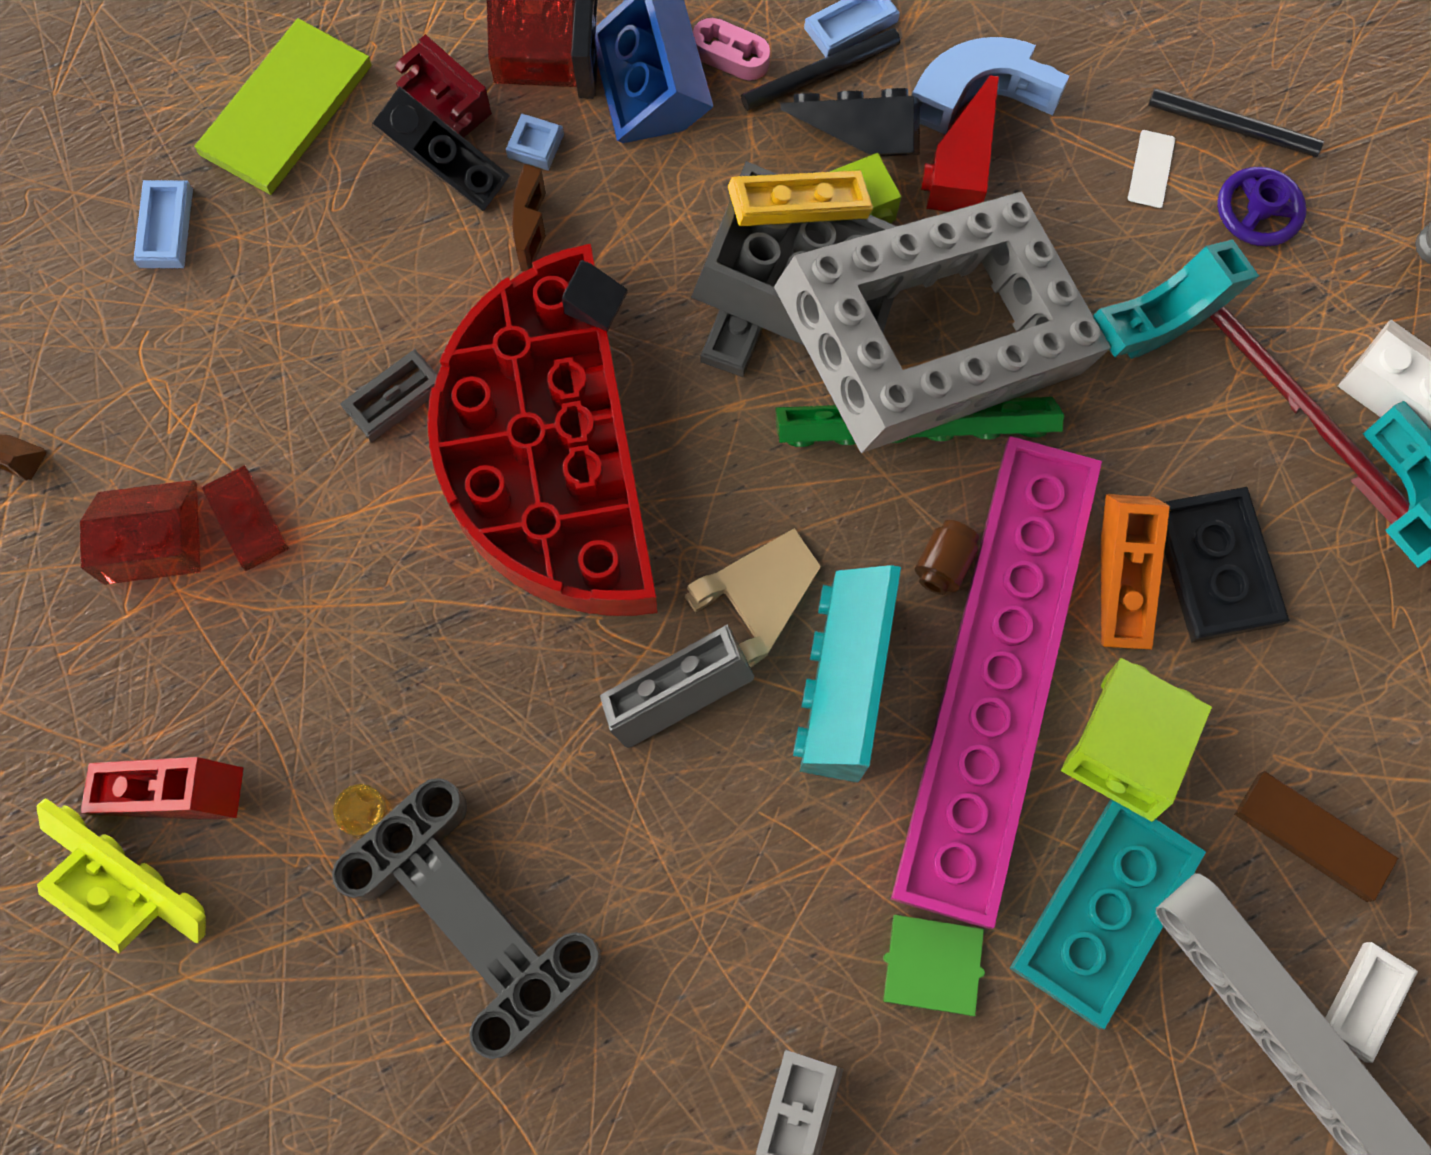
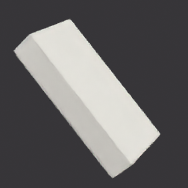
[1325,942,1418,1063]

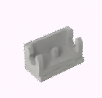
[755,1050,844,1155]

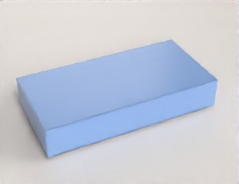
[804,0,900,57]
[133,180,193,268]

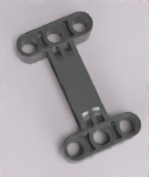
[332,778,602,1059]

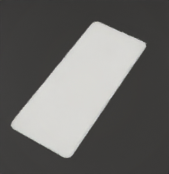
[1128,130,1175,208]

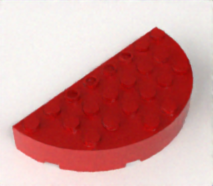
[427,243,658,616]

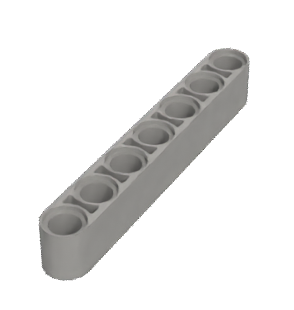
[1156,873,1431,1155]

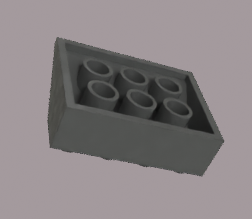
[691,161,897,345]

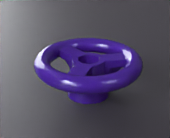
[1217,167,1307,247]

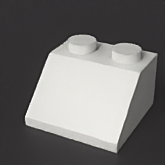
[1338,320,1431,429]

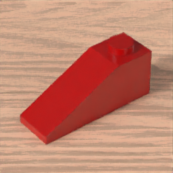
[920,75,999,212]
[81,757,244,820]

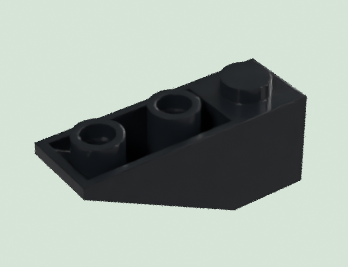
[372,86,510,212]
[780,88,920,157]

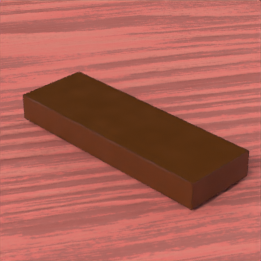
[1234,771,1399,902]

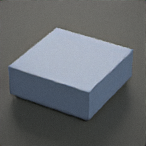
[506,113,564,171]

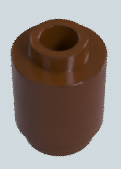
[914,520,979,595]

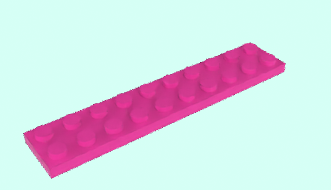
[891,436,1102,929]

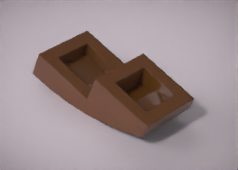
[512,164,546,271]

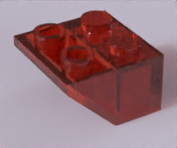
[487,0,577,87]

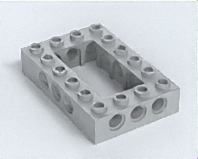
[774,192,1111,453]

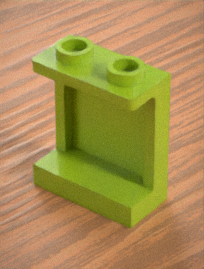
[1061,658,1212,822]

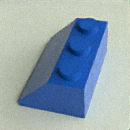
[595,0,714,143]

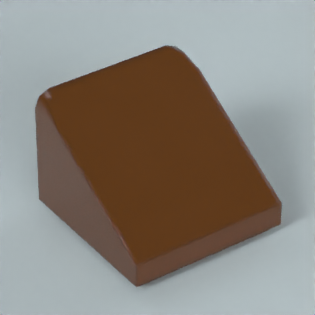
[0,434,46,481]

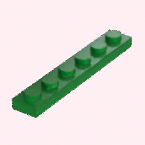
[775,396,1064,447]

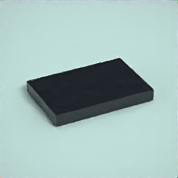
[1164,487,1290,643]

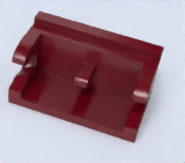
[395,34,492,138]

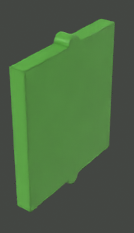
[883,915,985,1016]

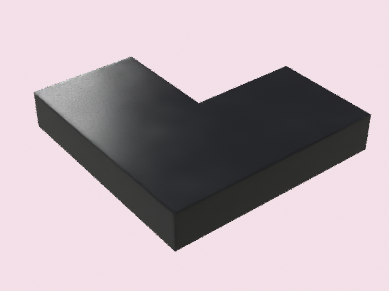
[571,0,598,99]

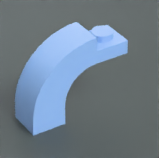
[912,37,1069,135]

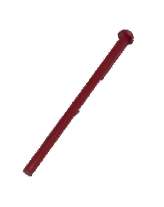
[1209,306,1431,565]

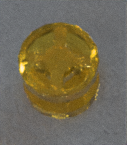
[333,784,392,839]

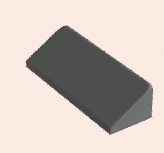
[600,624,754,748]

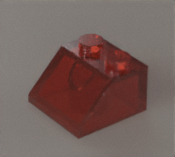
[80,480,201,585]

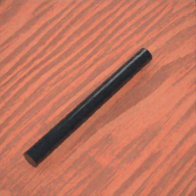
[741,28,900,111]
[1148,88,1324,157]

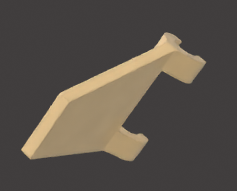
[685,528,821,668]

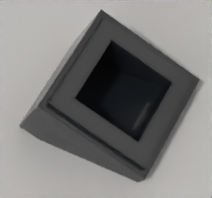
[562,260,628,332]

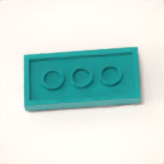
[1009,799,1206,1029]

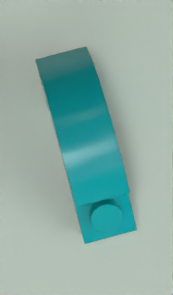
[1093,239,1259,359]
[1363,401,1431,568]

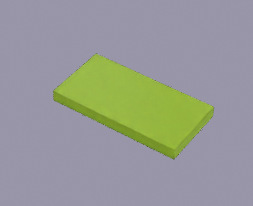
[194,18,372,195]

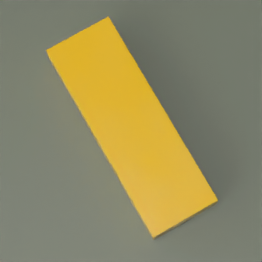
[728,170,873,226]

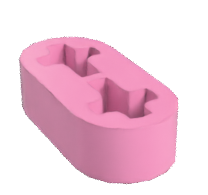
[693,18,770,81]

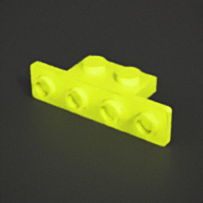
[36,798,206,954]

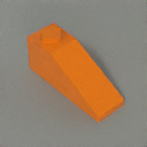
[1101,494,1170,650]

